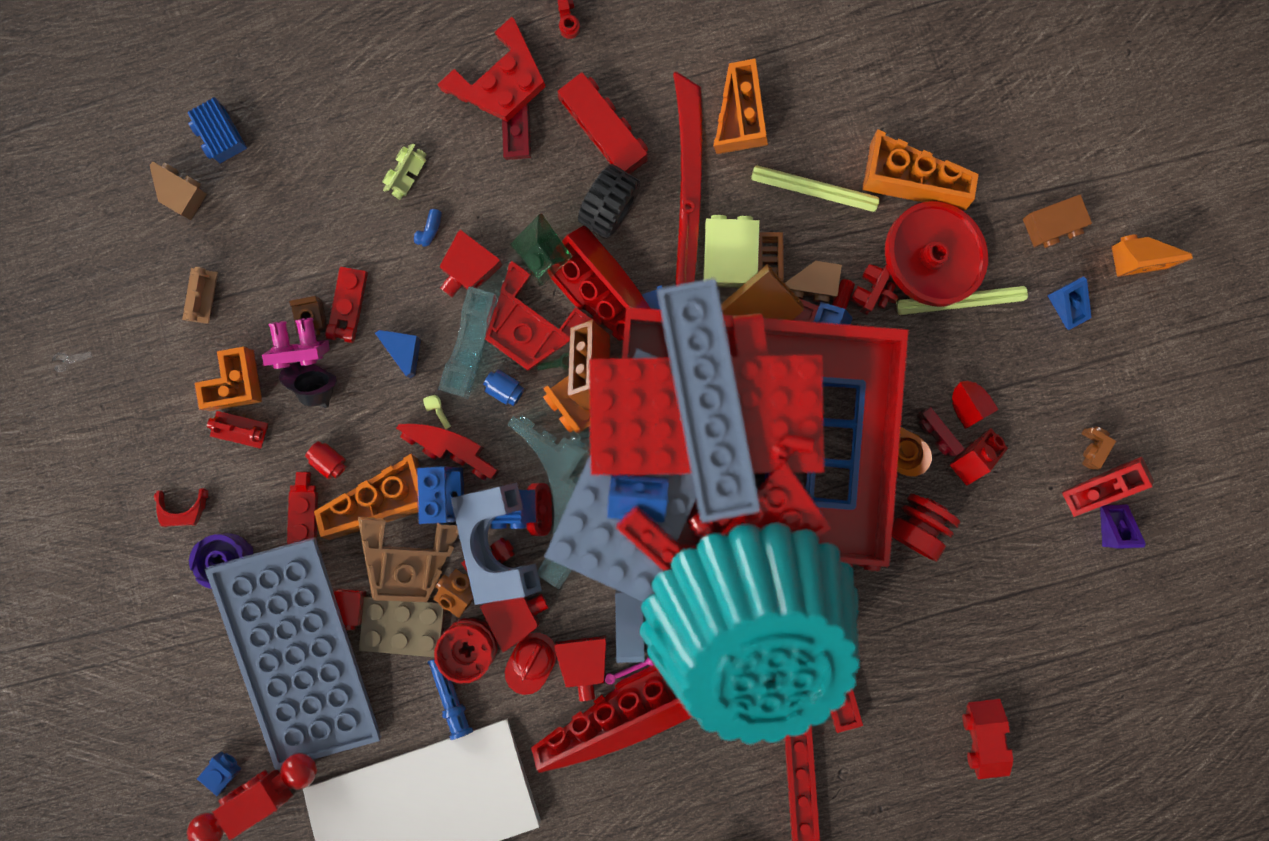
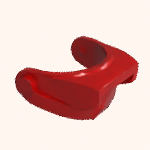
[154,488,208,527]

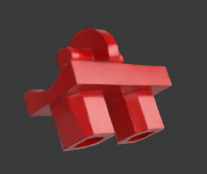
[850,264,899,315]

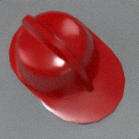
[505,632,557,695]

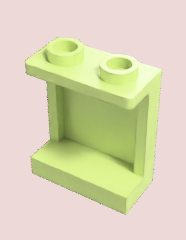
[703,215,759,288]

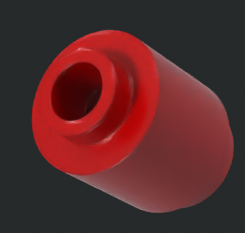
[305,441,346,479]

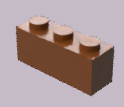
[568,320,610,410]

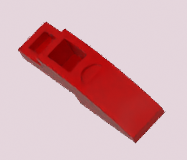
[396,424,500,481]

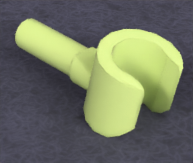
[423,395,451,429]

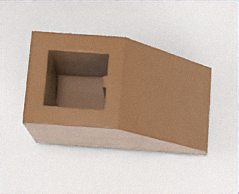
[150,161,207,221]
[785,261,842,303]

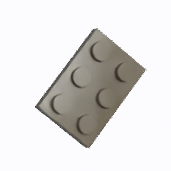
[359,596,445,657]

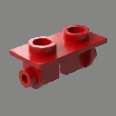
[207,411,268,449]

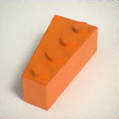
[862,129,979,211]

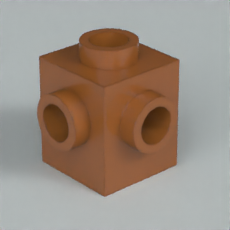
[433,569,474,618]

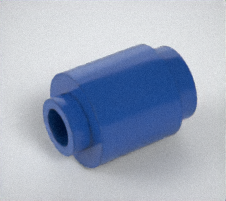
[483,370,525,406]

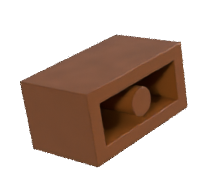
[1023,194,1092,248]

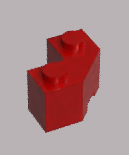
[962,699,1013,779]

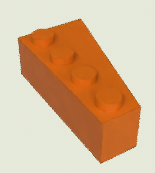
[314,454,420,540]

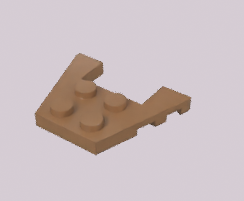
[358,517,459,602]

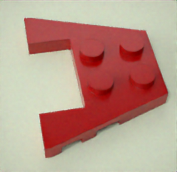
[437,17,546,122]
[485,261,594,371]

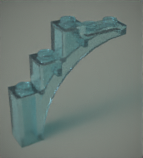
[507,415,587,589]

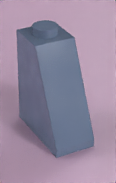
[615,591,644,663]

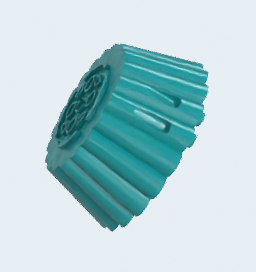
[640,523,859,744]

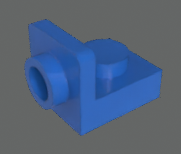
[197,751,241,796]

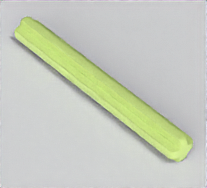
[751,165,879,212]
[896,286,1028,315]

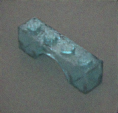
[438,286,498,399]

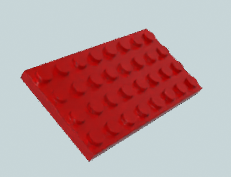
[589,355,824,475]

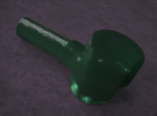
[537,353,569,371]

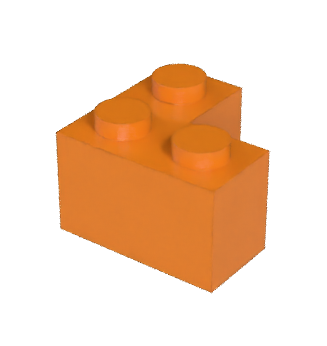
[195,347,262,411]

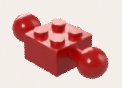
[187,753,317,841]

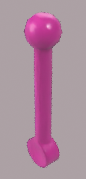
[605,657,654,684]

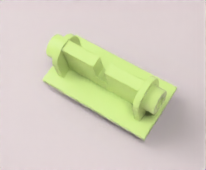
[383,144,427,200]

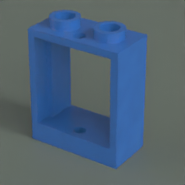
[417,467,464,524]

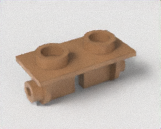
[182,267,218,324]

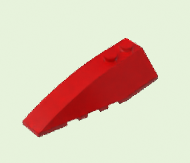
[540,225,651,341]
[531,665,692,773]

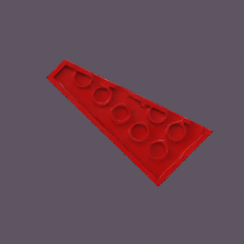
[721,462,831,537]

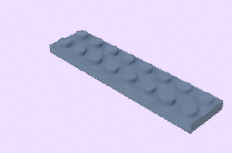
[657,278,760,522]

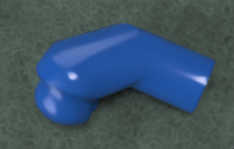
[414,209,442,247]

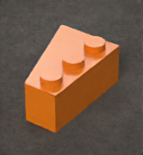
[713,58,768,154]

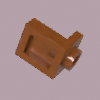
[1081,426,1116,470]

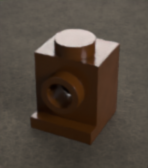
[289,296,327,337]

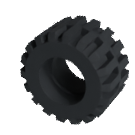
[578,164,640,238]

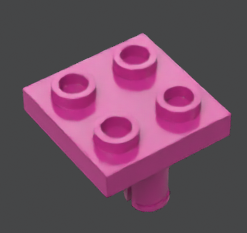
[262,318,330,369]

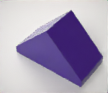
[1100,504,1146,548]

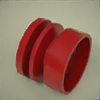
[892,493,961,562]
[434,618,498,683]

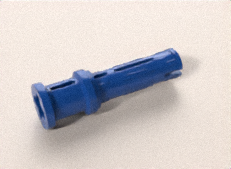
[428,659,473,740]

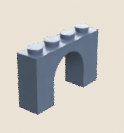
[451,483,542,605]

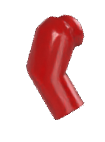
[771,435,814,463]

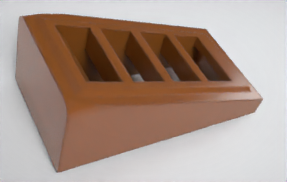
[758,232,784,282]

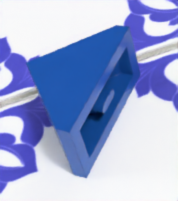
[1047,276,1092,330]
[375,330,421,378]

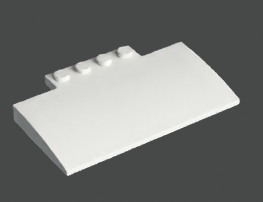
[303,719,541,841]

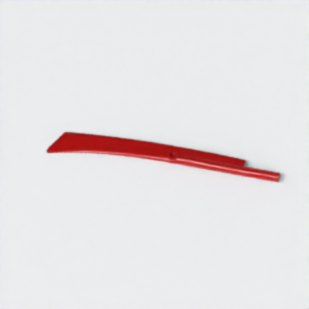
[673,72,702,286]

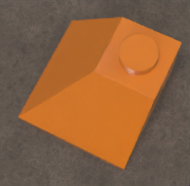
[1112,234,1193,277]

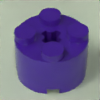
[189,533,253,589]

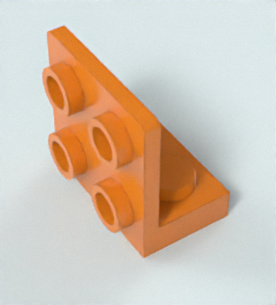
[543,375,590,434]

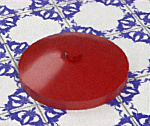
[885,201,988,307]

